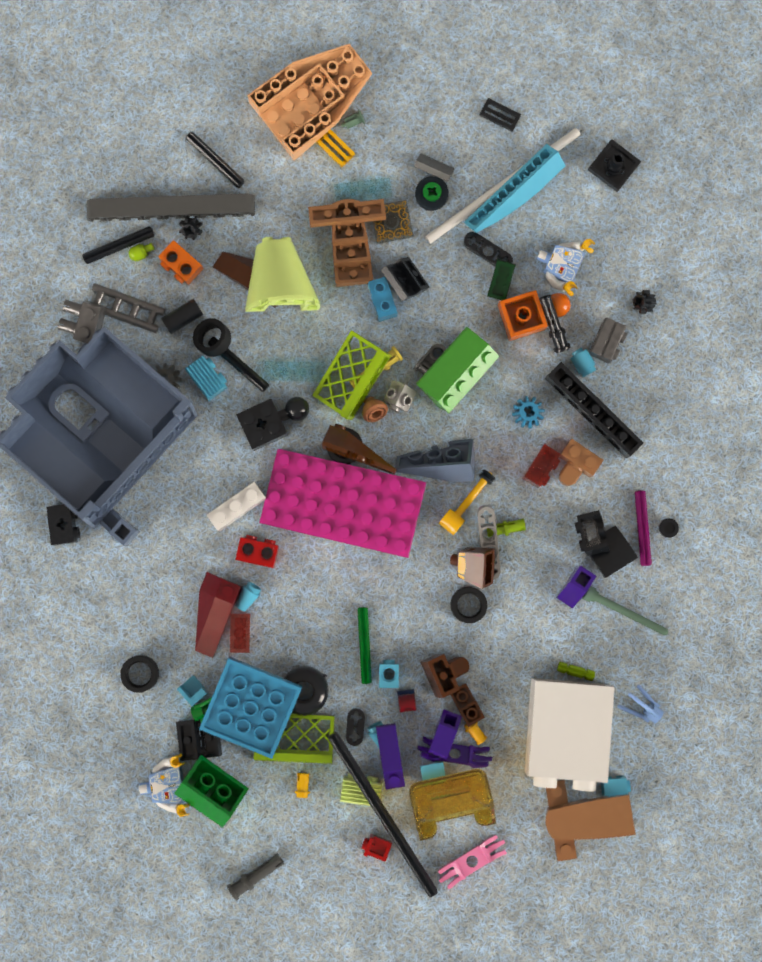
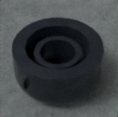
[284,666,329,716]

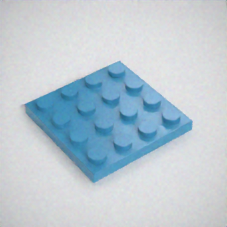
[199,656,302,759]

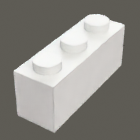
[207,482,266,532]

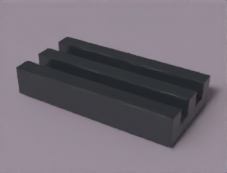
[479,98,521,132]

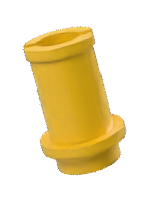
[464,722,487,745]
[294,773,310,798]

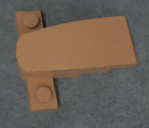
[308,199,386,287]
[546,779,636,861]

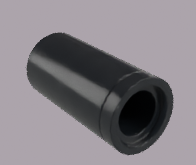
[161,298,204,334]

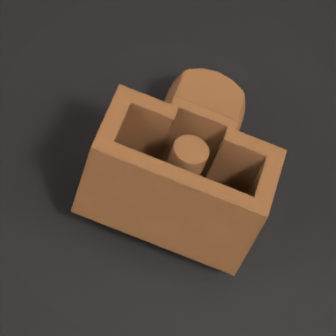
[558,439,604,486]

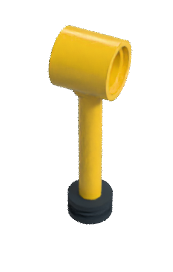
[438,469,495,535]

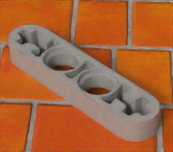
[477,505,501,580]

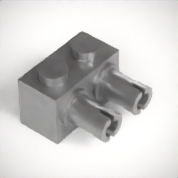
[57,299,107,344]

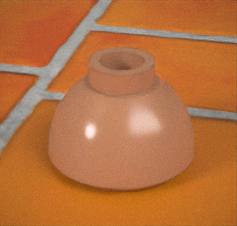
[362,397,388,422]

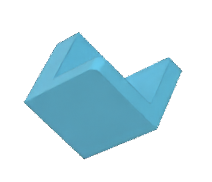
[177,676,209,706]
[420,761,447,786]

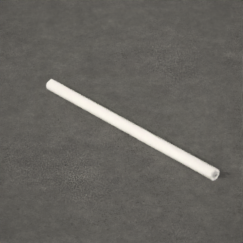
[425,128,581,244]

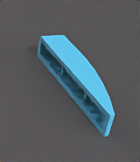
[464,144,566,233]

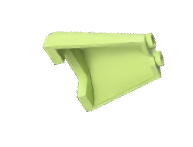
[245,237,320,312]

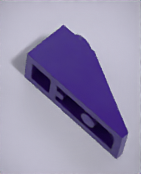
[376,723,405,790]

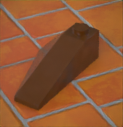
[212,252,277,308]
[322,424,396,475]

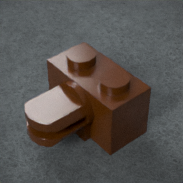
[420,654,469,698]

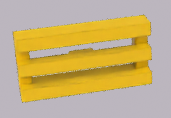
[316,129,355,168]

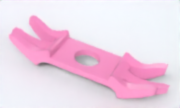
[438,835,507,889]

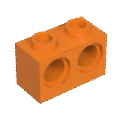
[158,240,204,285]

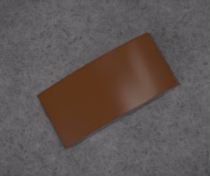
[450,683,485,727]

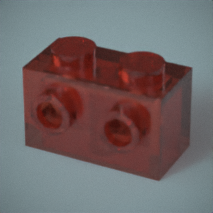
[522,444,561,488]

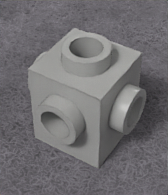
[383,380,417,413]

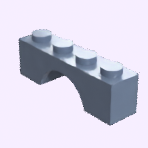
[100,509,140,546]

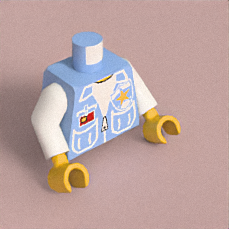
[537,239,595,296]
[139,754,190,817]

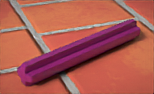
[635,490,652,566]

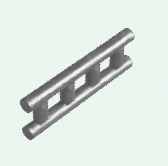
[87,283,166,334]

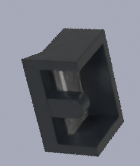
[575,510,610,556]

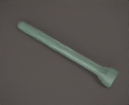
[582,586,669,635]

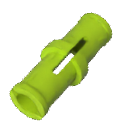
[487,518,526,537]

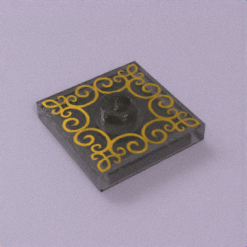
[372,200,414,244]

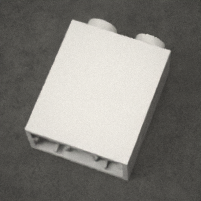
[524,678,614,792]

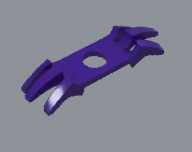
[417,737,493,768]

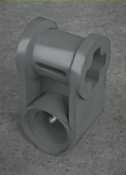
[413,344,446,375]

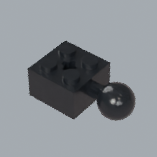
[236,397,309,451]

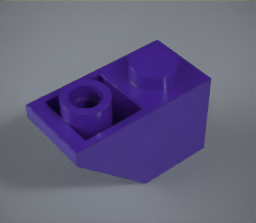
[556,565,597,608]
[428,709,462,759]

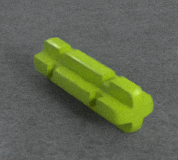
[557,662,595,681]

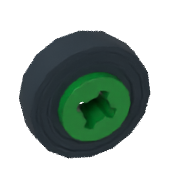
[415,176,449,211]

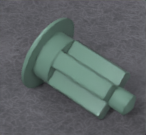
[341,109,365,129]

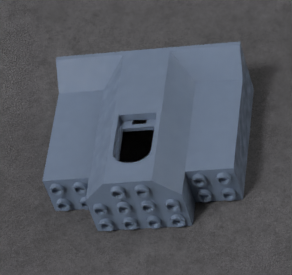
[0,327,198,529]

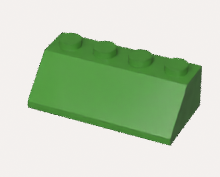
[416,327,500,413]

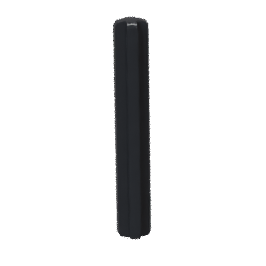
[186,131,245,188]
[82,226,154,264]
[208,337,269,392]

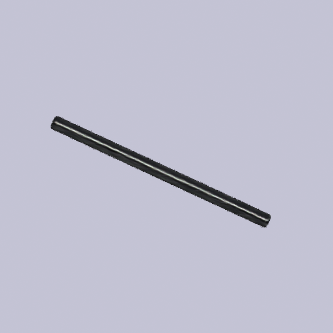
[328,732,438,897]

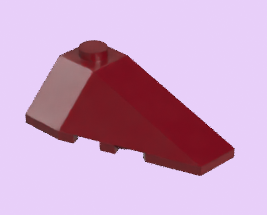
[195,572,242,658]

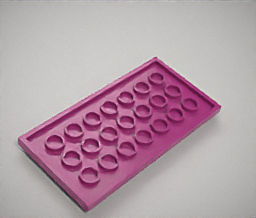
[259,449,426,558]

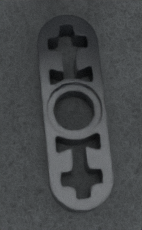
[464,232,513,266]

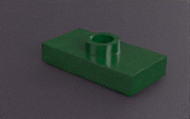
[487,259,516,300]

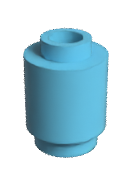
[570,348,596,377]

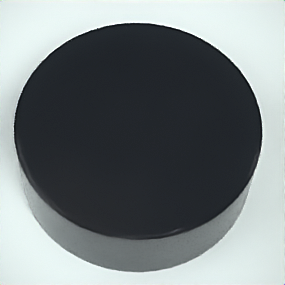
[659,519,679,538]

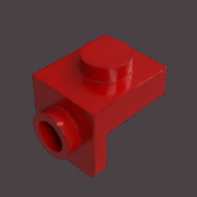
[361,833,392,862]

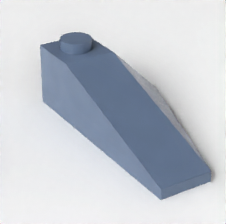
[395,439,475,482]

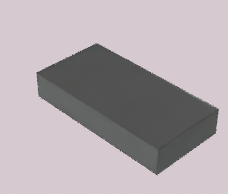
[414,153,455,181]

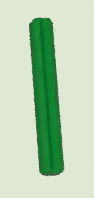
[357,607,372,684]

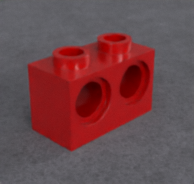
[235,535,279,568]

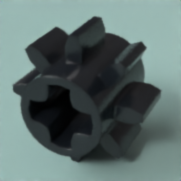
[179,215,203,240]
[633,290,657,314]

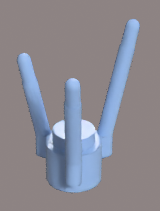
[617,685,664,724]

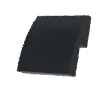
[381,257,430,301]
[589,525,638,578]
[176,719,222,761]

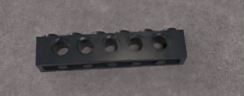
[545,362,644,459]

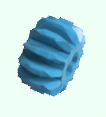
[512,396,545,429]

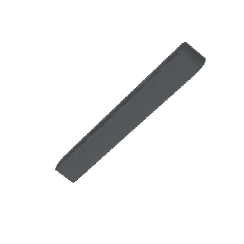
[87,194,255,222]

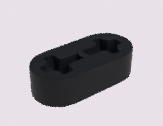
[346,708,365,746]

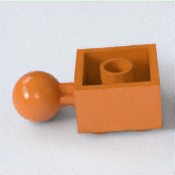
[498,290,571,341]

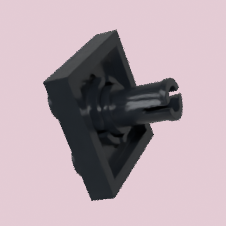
[588,139,641,192]

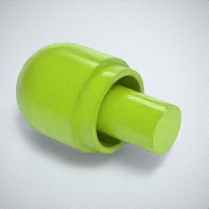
[129,243,155,261]

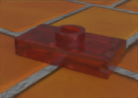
[230,614,251,653]

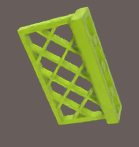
[312,330,392,420]
[253,714,334,764]

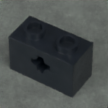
[46,504,80,546]

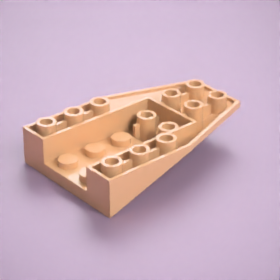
[247,44,372,161]

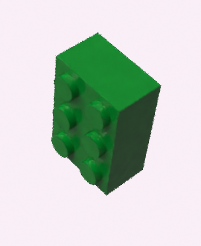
[174,755,249,828]

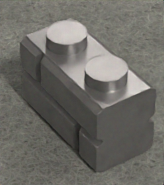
[589,317,627,363]

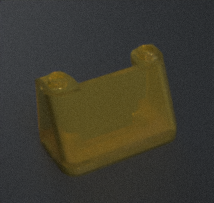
[409,769,496,841]

